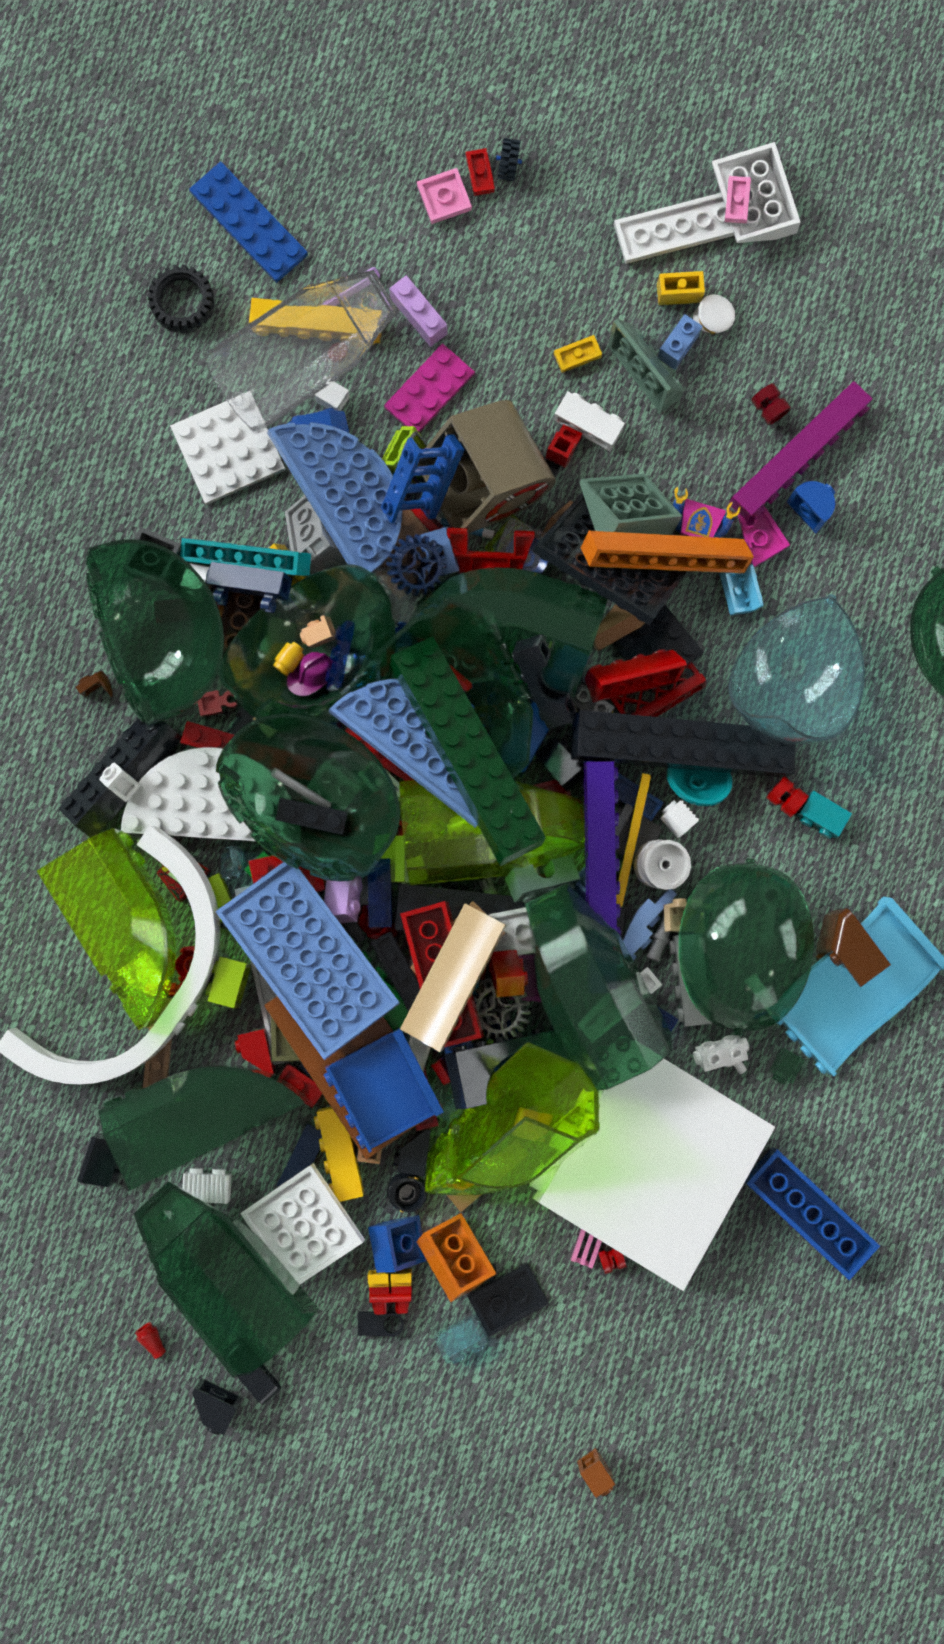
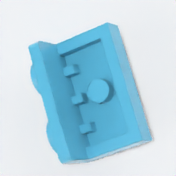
[719,564,763,615]

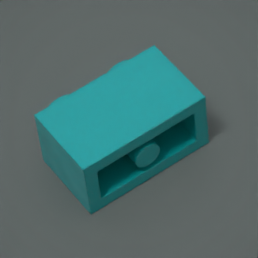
[796,790,852,839]

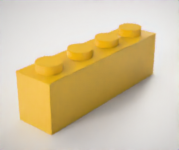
[314,1107,364,1202]

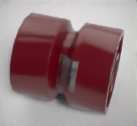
[751,383,792,426]

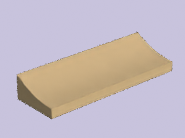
[400,904,507,1052]

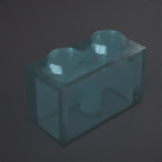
[434,1313,488,1364]

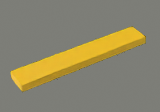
[616,773,651,907]

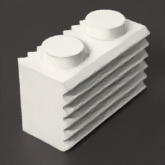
[660,800,699,838]
[182,1168,232,1204]

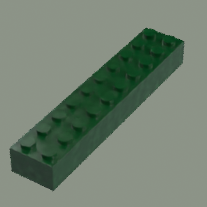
[390,637,546,866]

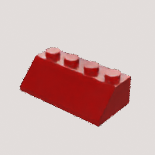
[585,649,687,703]

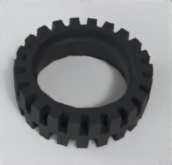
[148,264,214,333]

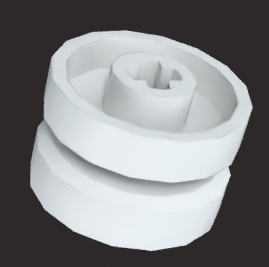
[633,839,691,890]

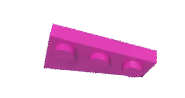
[738,506,790,568]

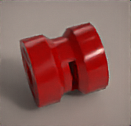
[598,1248,627,1275]

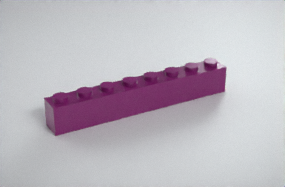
[728,381,872,522]

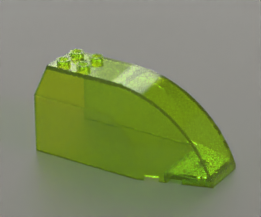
[399,780,585,885]
[37,828,176,1030]
[425,1042,600,1196]

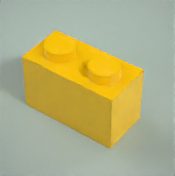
[657,271,705,305]

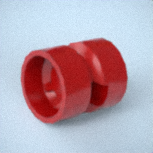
[766,776,809,818]

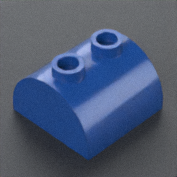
[787,481,835,534]

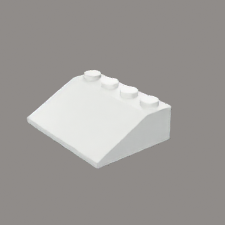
[712,142,800,243]

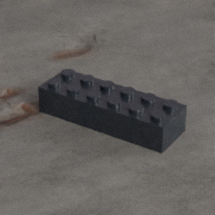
[59,707,182,840]

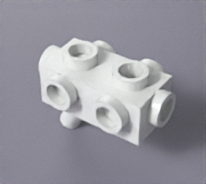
[693,1035,749,1074]

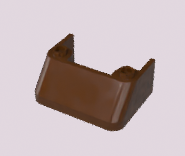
[815,908,891,987]

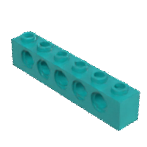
[180,538,312,576]

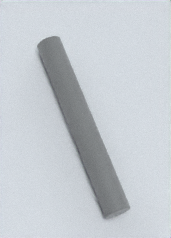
[271,768,331,808]

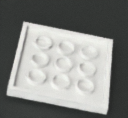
[170,391,286,505]
[240,1163,365,1290]

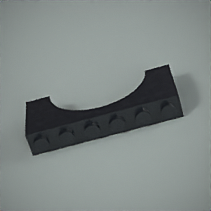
[445,1023,584,1110]

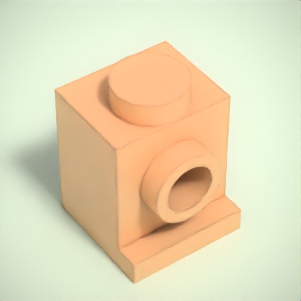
[300,615,338,648]

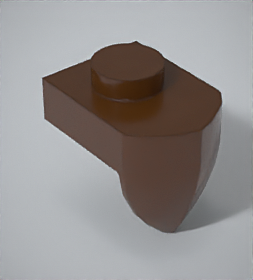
[75,671,113,697]

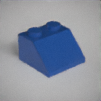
[368,1215,427,1273]

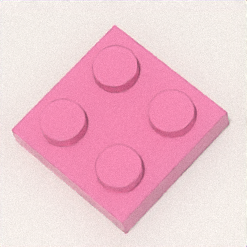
[417,168,472,224]

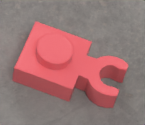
[196,690,238,717]

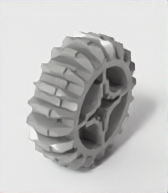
[474,980,531,1040]

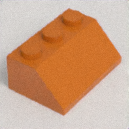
[416,1213,496,1302]

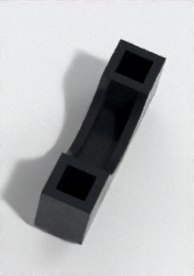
[512,634,577,729]

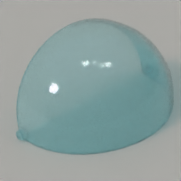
[729,594,865,745]

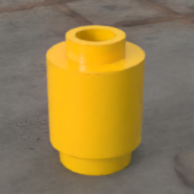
[273,642,305,676]

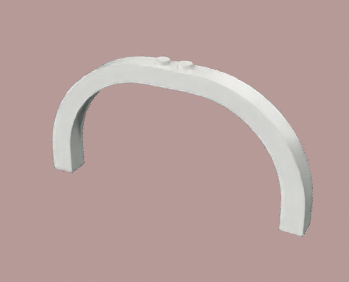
[0,826,221,1084]

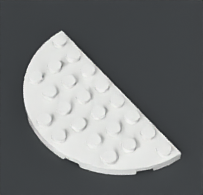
[121,747,302,844]

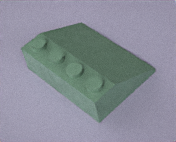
[608,319,683,413]
[579,473,682,535]

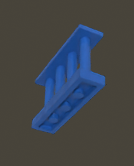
[381,434,465,523]

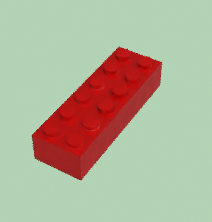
[400,901,484,1048]

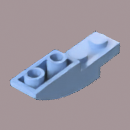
[618,889,677,967]

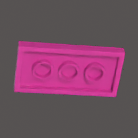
[384,343,475,433]

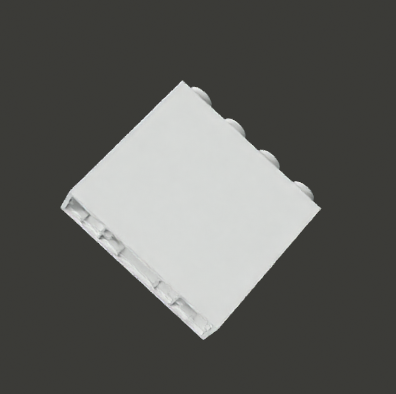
[530,1040,775,1291]

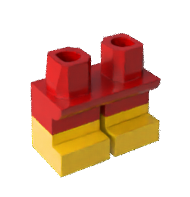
[368,1269,412,1315]

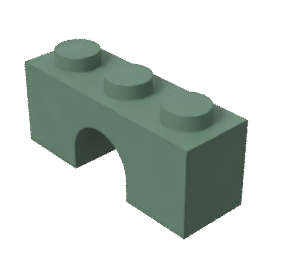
[505,855,581,903]

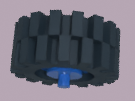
[496,138,522,182]

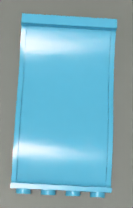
[768,896,944,1076]

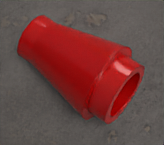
[135,1322,166,1359]

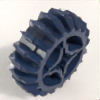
[386,534,447,596]

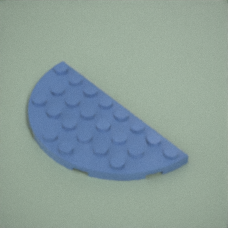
[267,422,402,582]
[329,679,477,828]

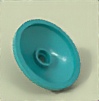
[667,768,732,806]

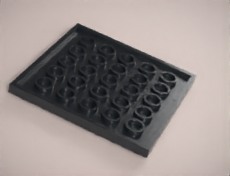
[533,492,687,625]

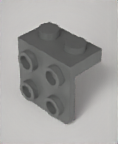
[615,803,662,862]

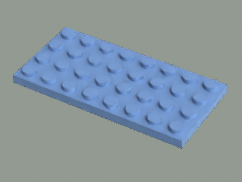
[216,857,400,1060]

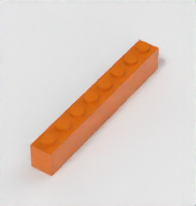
[581,531,754,573]

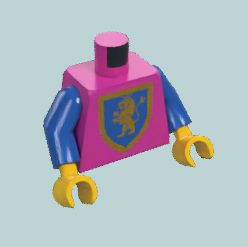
[673,487,741,538]

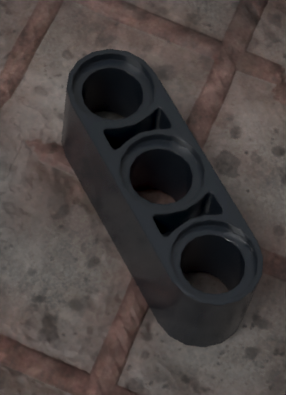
[221,1337,281,1405]

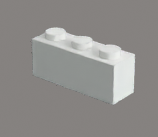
[554,391,625,451]

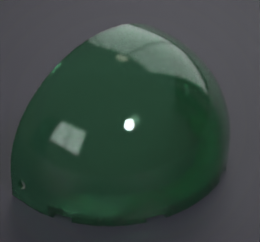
[85,539,224,725]
[219,564,395,731]
[216,714,400,882]

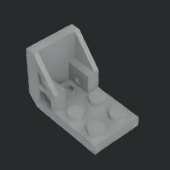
[285,495,352,588]

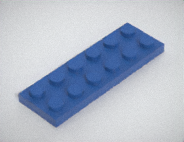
[189,161,308,283]

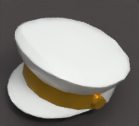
[693,295,735,335]

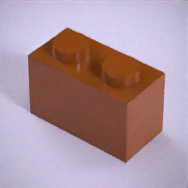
[577,1448,615,1498]

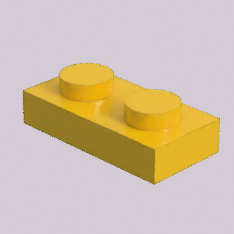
[553,335,602,373]

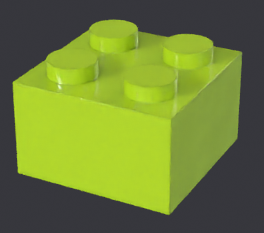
[206,957,251,1008]

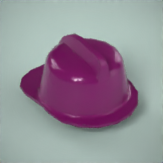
[287,652,337,696]

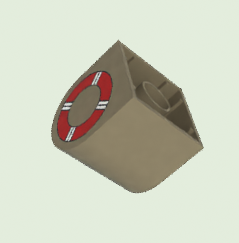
[417,400,556,533]

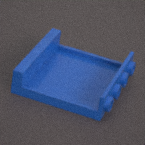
[323,1028,444,1153]

